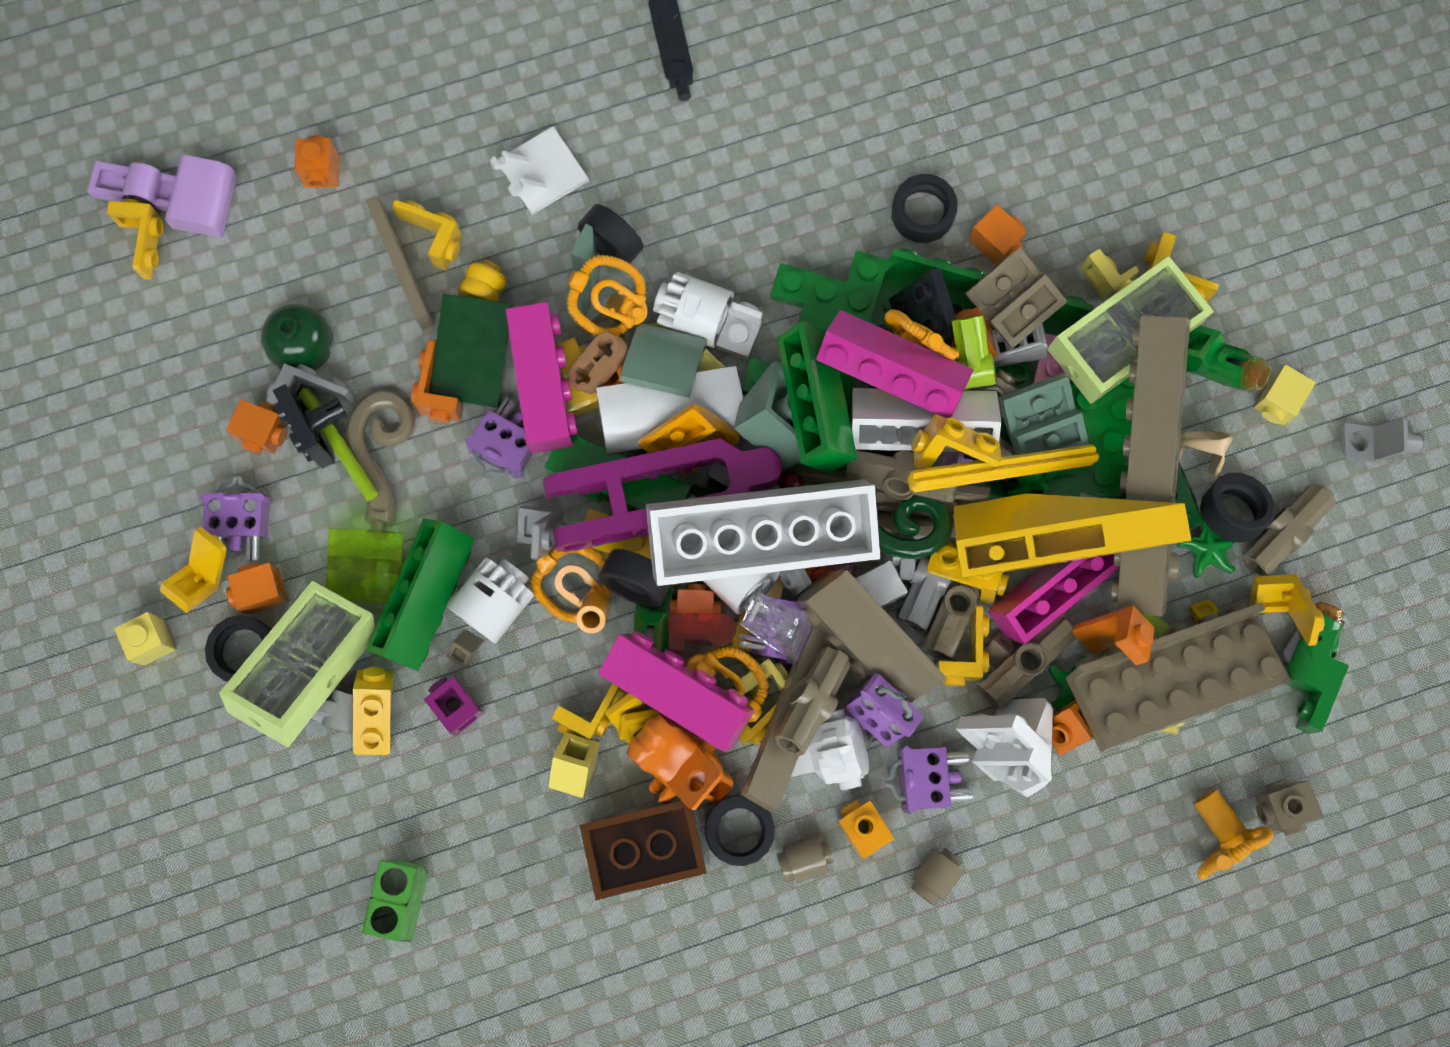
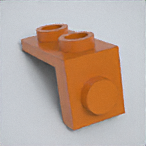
[411,340,464,424]
[1072,605,1155,665]

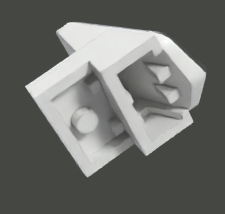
[956,698,1053,797]

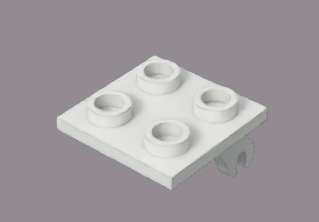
[490,126,589,215]

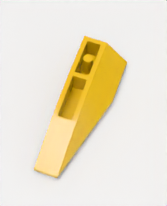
[954,493,1191,579]

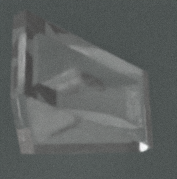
[740,593,811,662]

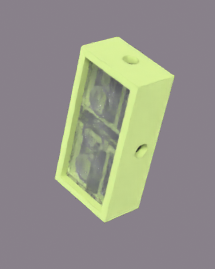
[1047,256,1214,404]
[219,581,375,748]

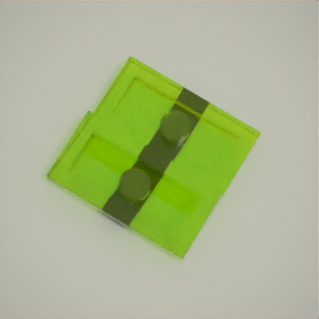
[326,527,403,604]

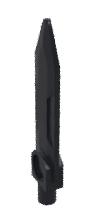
[648,0,694,101]

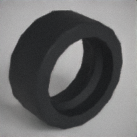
[891,174,958,243]
[578,204,644,263]
[1200,473,1275,543]
[599,549,671,608]
[205,615,272,682]
[705,795,775,866]

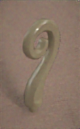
[346,390,415,538]

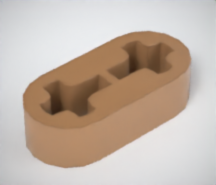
[569,332,627,394]

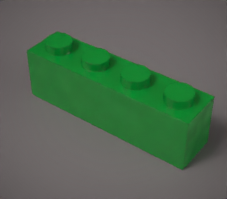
[777,320,857,473]
[544,435,692,512]
[365,518,475,671]

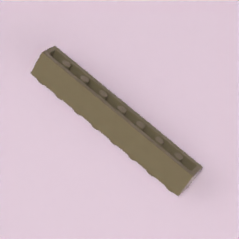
[1111,316,1190,616]

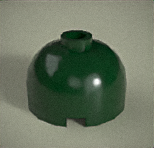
[261,304,334,371]

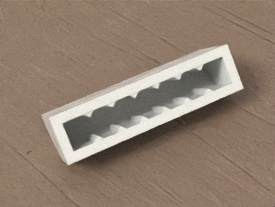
[596,366,743,454]
[852,388,1001,452]

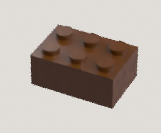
[579,801,707,900]

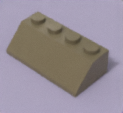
[795,570,946,703]

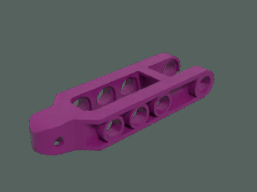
[542,438,782,552]

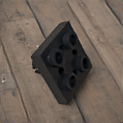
[889,269,963,344]
[272,384,348,469]

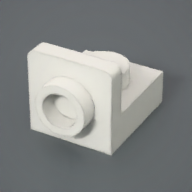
[716,302,763,361]

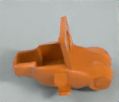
[626,713,734,810]

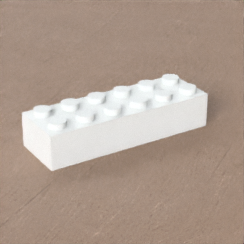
[646,479,880,586]

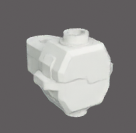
[791,709,870,791]

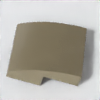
[963,247,1068,348]

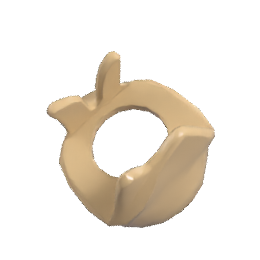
[1179,431,1233,478]

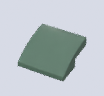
[566,224,599,317]
[620,323,707,398]
[998,373,1089,455]

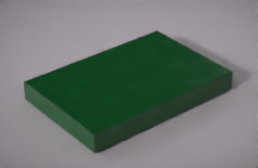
[430,294,514,408]

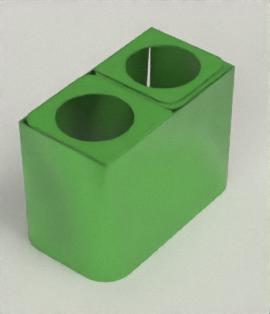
[361,859,428,942]

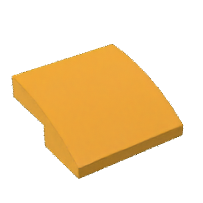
[638,403,739,476]

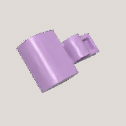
[87,155,237,238]

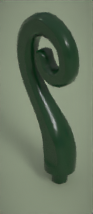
[815,483,953,559]

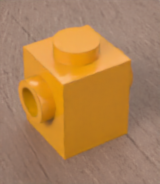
[836,799,895,859]

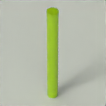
[298,388,378,501]

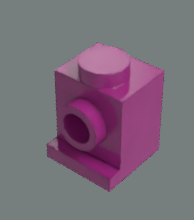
[424,677,484,736]

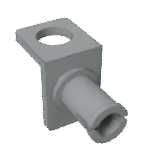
[1341,418,1427,462]

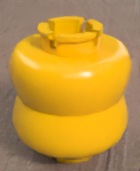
[458,260,507,302]

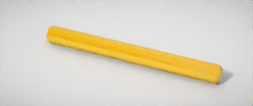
[907,444,1099,492]

